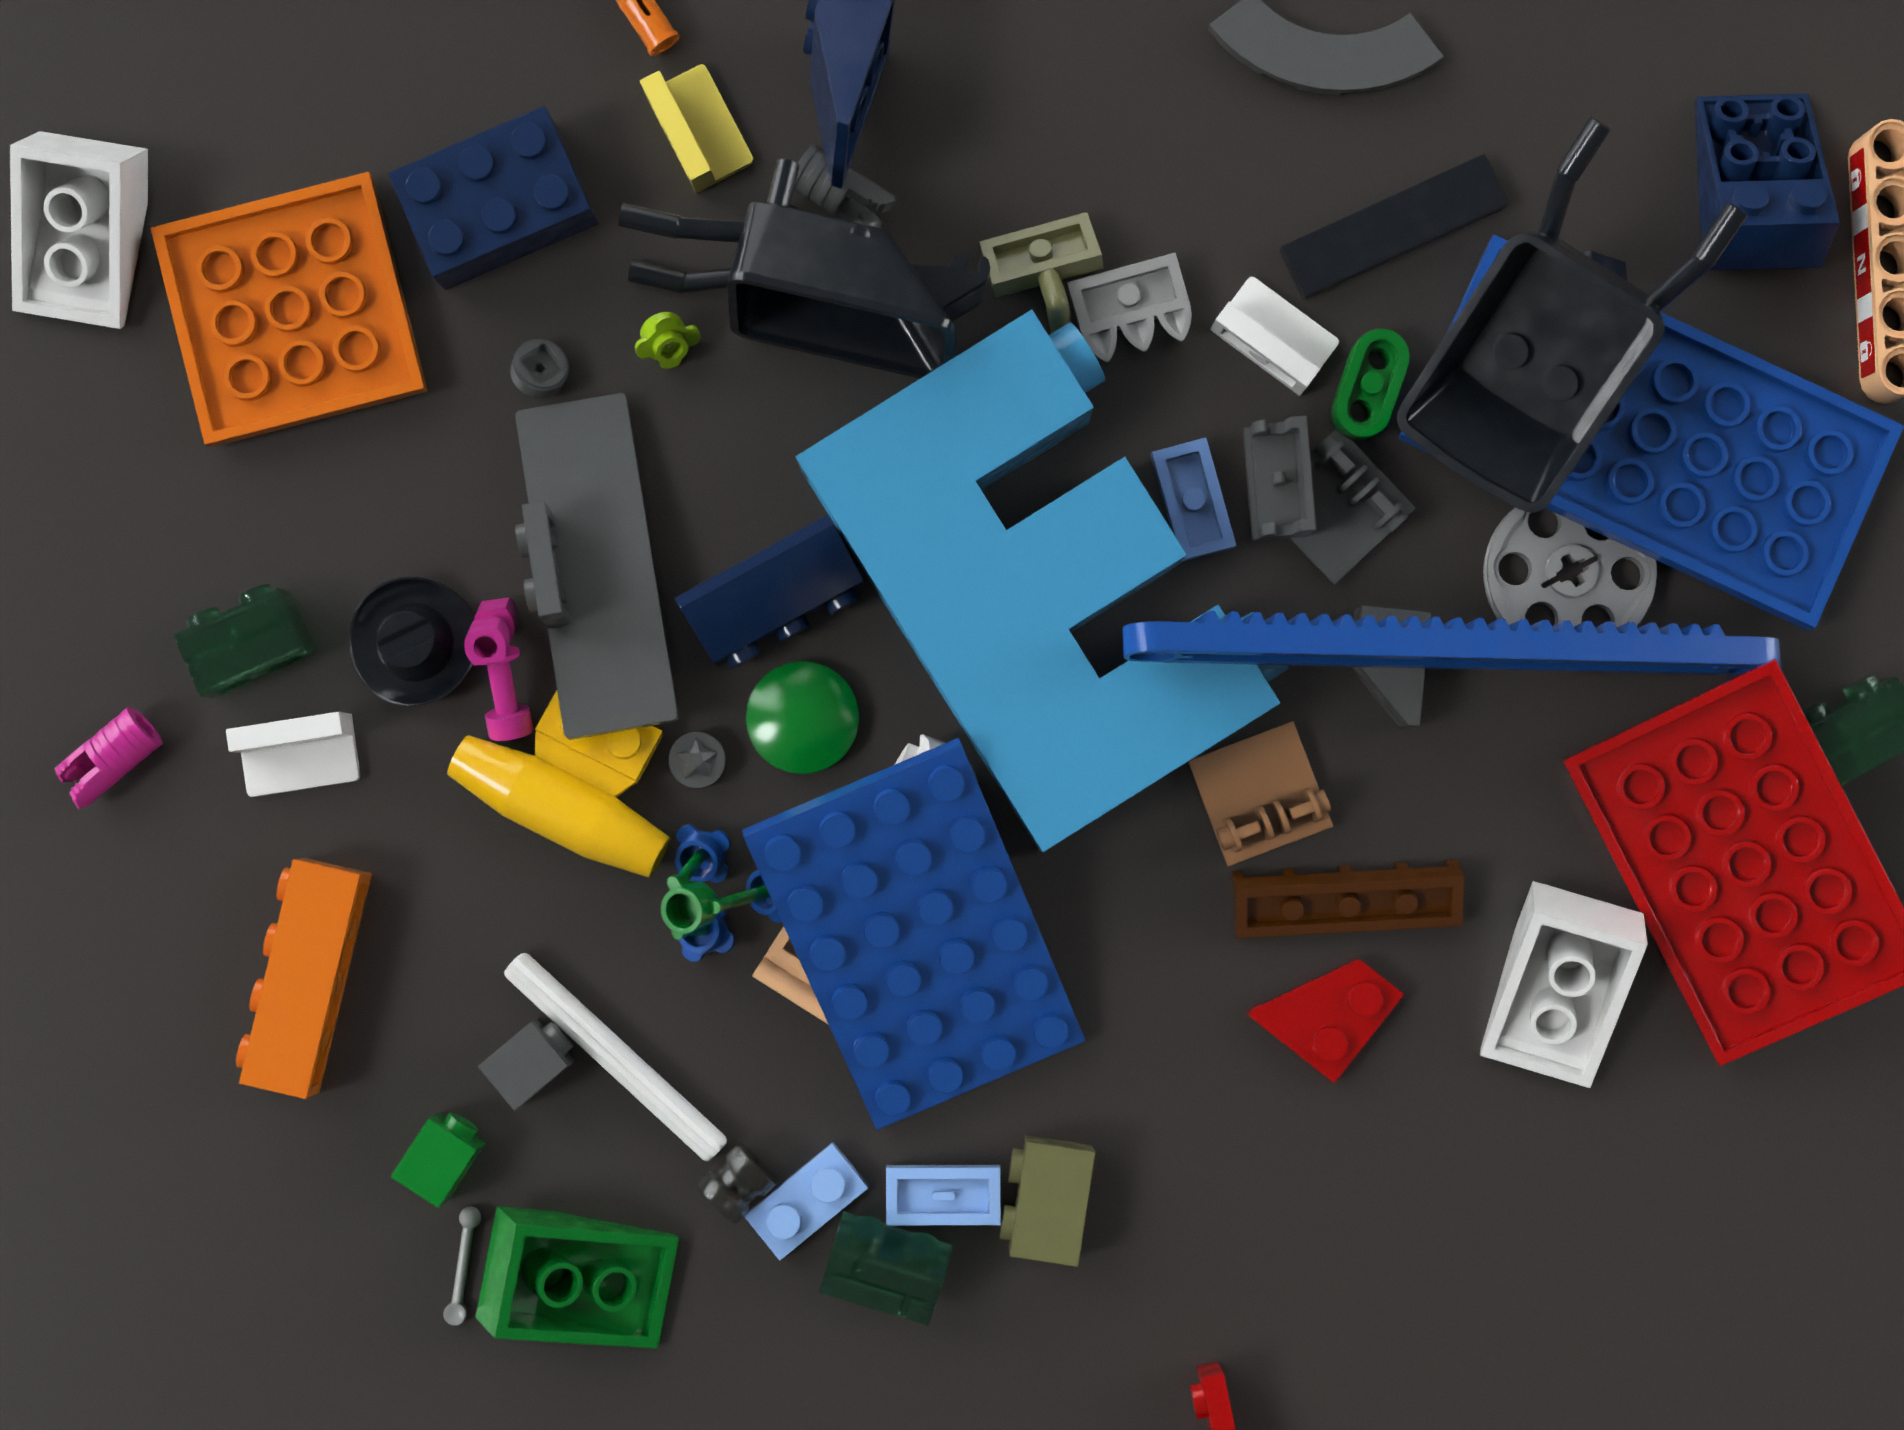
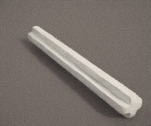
[504,953,727,1161]

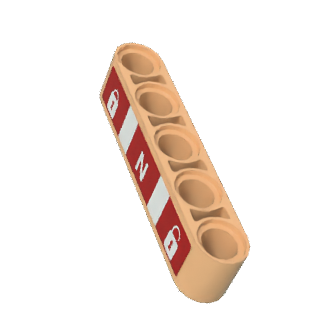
[1848,119,1904,404]

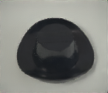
[349,577,475,706]

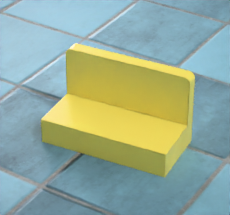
[639,64,754,194]

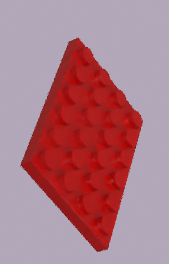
[1563,658,1904,1067]

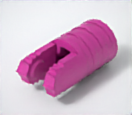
[54,706,163,809]

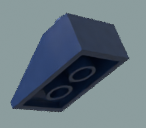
[803,0,896,189]

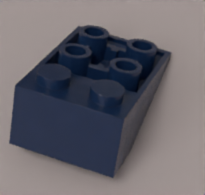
[1695,94,1840,270]

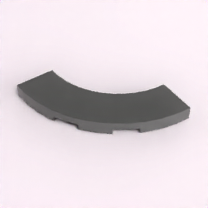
[1207,0,1444,96]

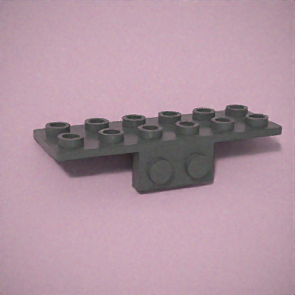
[515,393,679,740]

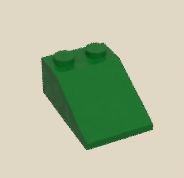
[475,1206,679,1349]

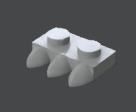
[1066,252,1192,362]

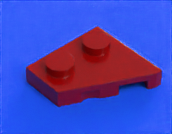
[1246,958,1404,1084]

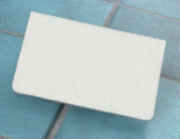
[1210,277,1339,396]
[226,712,361,797]

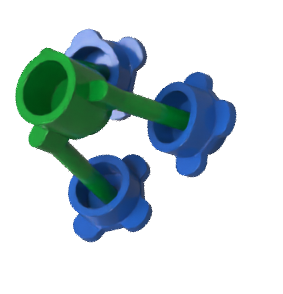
[661,824,782,962]

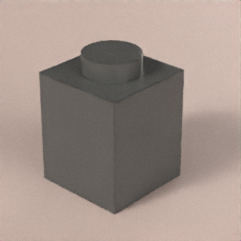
[478,1018,575,1111]

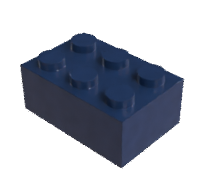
[388,105,599,290]

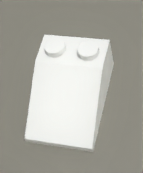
[10,131,148,329]
[1480,881,1648,1088]

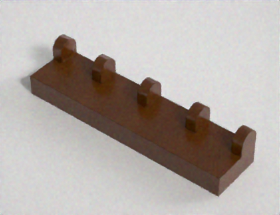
[1231,859,1464,939]

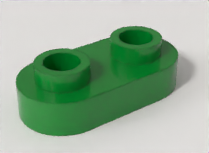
[1331,328,1410,441]

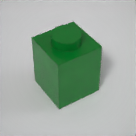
[390,1112,486,1208]

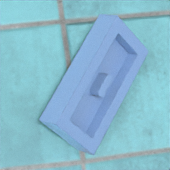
[744,1142,869,1261]
[886,1165,1001,1226]

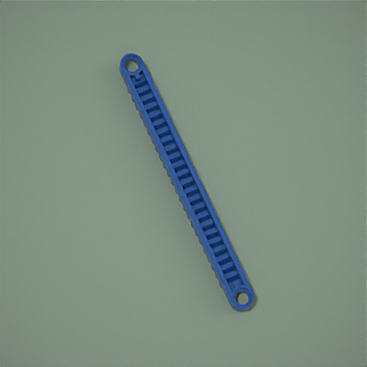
[1122,611,1782,675]

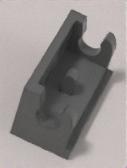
[1243,416,1316,541]

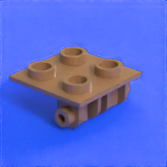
[1188,721,1334,866]

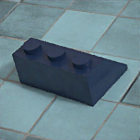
[675,515,865,669]

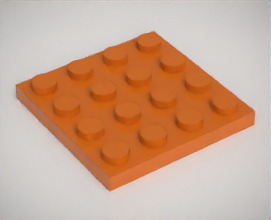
[150,172,428,448]

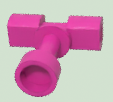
[465,597,534,741]

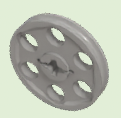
[1483,507,1657,628]

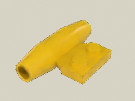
[447,690,671,878]

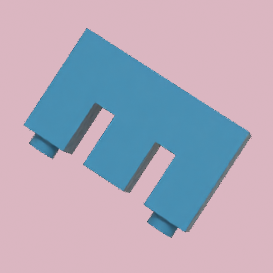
[795,310,1289,852]

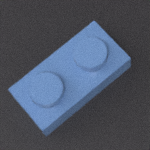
[1150,437,1237,563]

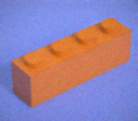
[236,858,372,1099]

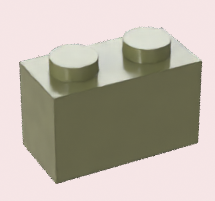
[999,1135,1095,1267]

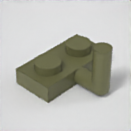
[979,212,1104,334]

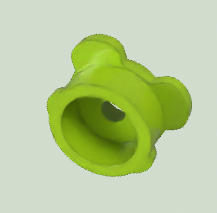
[635,312,701,369]

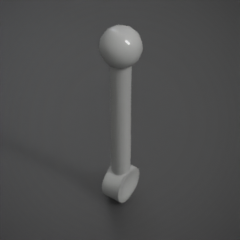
[443,1206,481,1326]

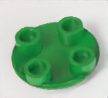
[746,661,859,774]

